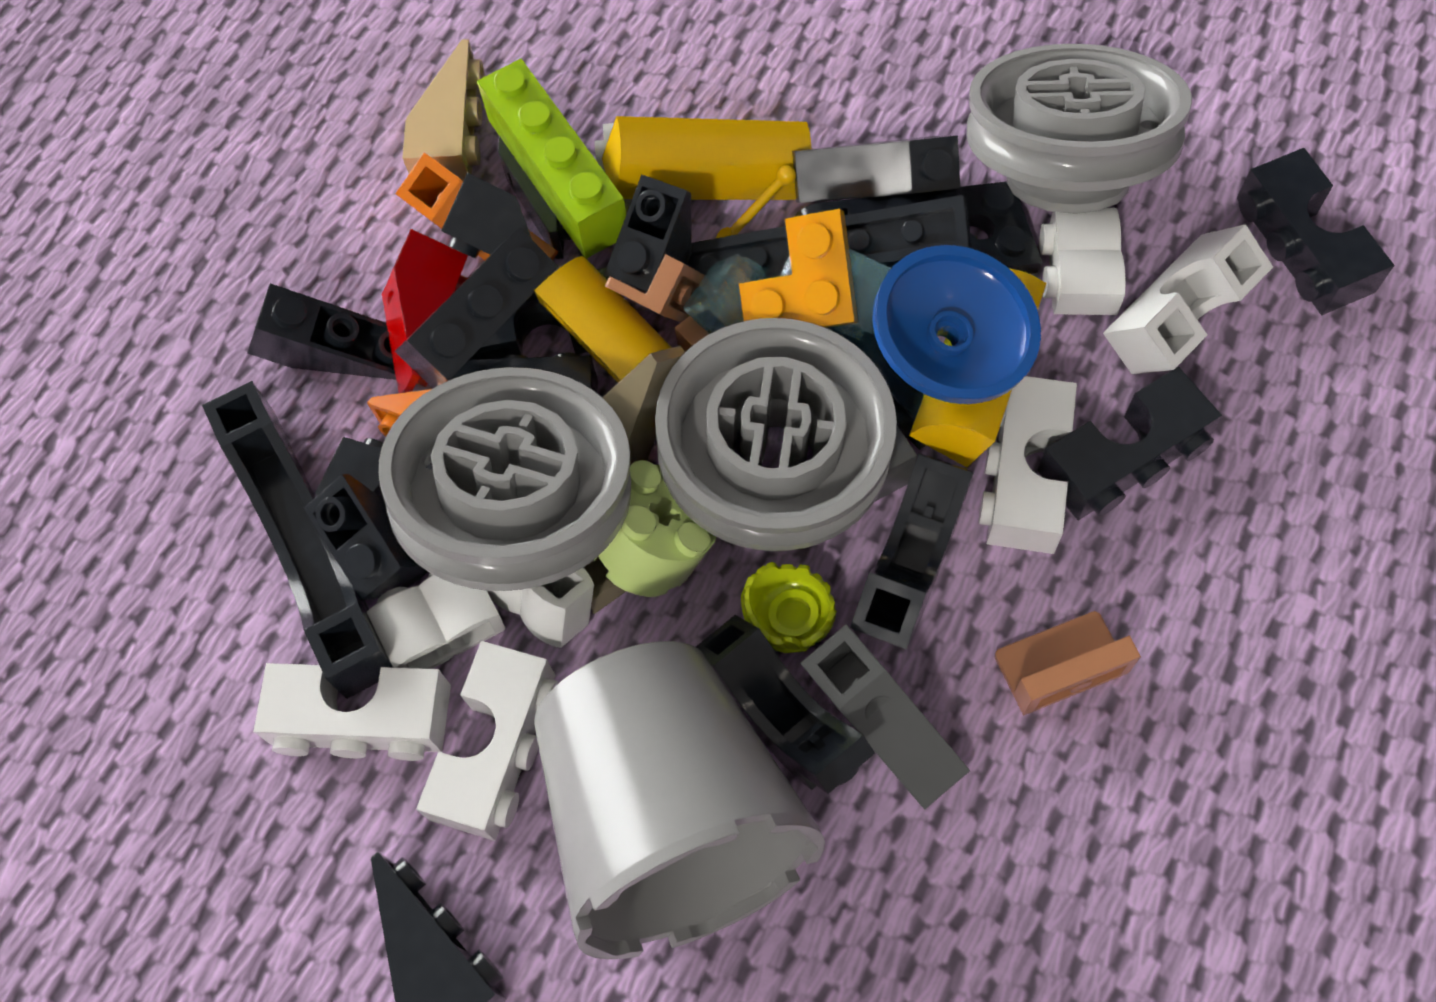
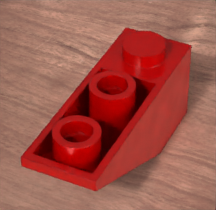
[382,228,468,393]

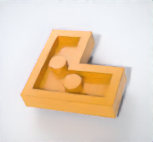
[739,209,859,328]

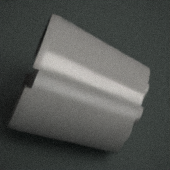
[534,641,825,959]

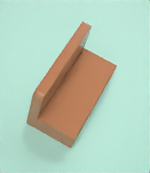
[605,254,712,323]
[994,611,1141,716]

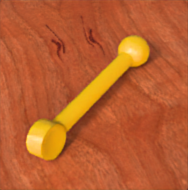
[716,165,796,238]

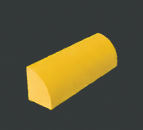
[602,116,811,200]
[534,256,672,383]
[909,269,1046,468]

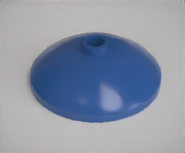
[872,245,1041,404]

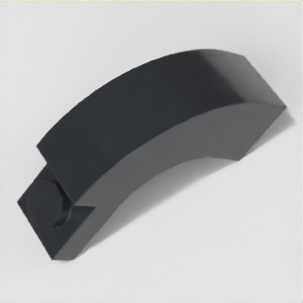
[850,453,974,649]
[696,615,875,794]

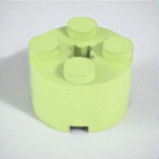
[594,460,716,597]

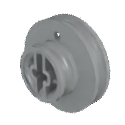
[967,44,1192,214]
[655,318,897,551]
[378,367,631,591]

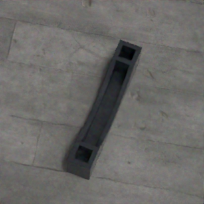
[202,381,393,699]

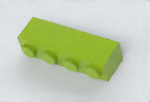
[477,58,626,259]

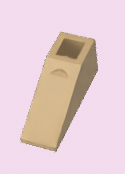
[402,39,485,181]

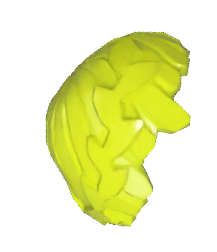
[741,562,837,653]

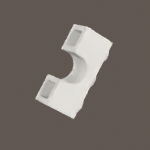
[1103,224,1273,374]
[978,376,1077,554]
[416,641,559,841]
[253,663,451,761]

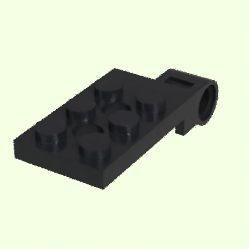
[794,181,1043,287]

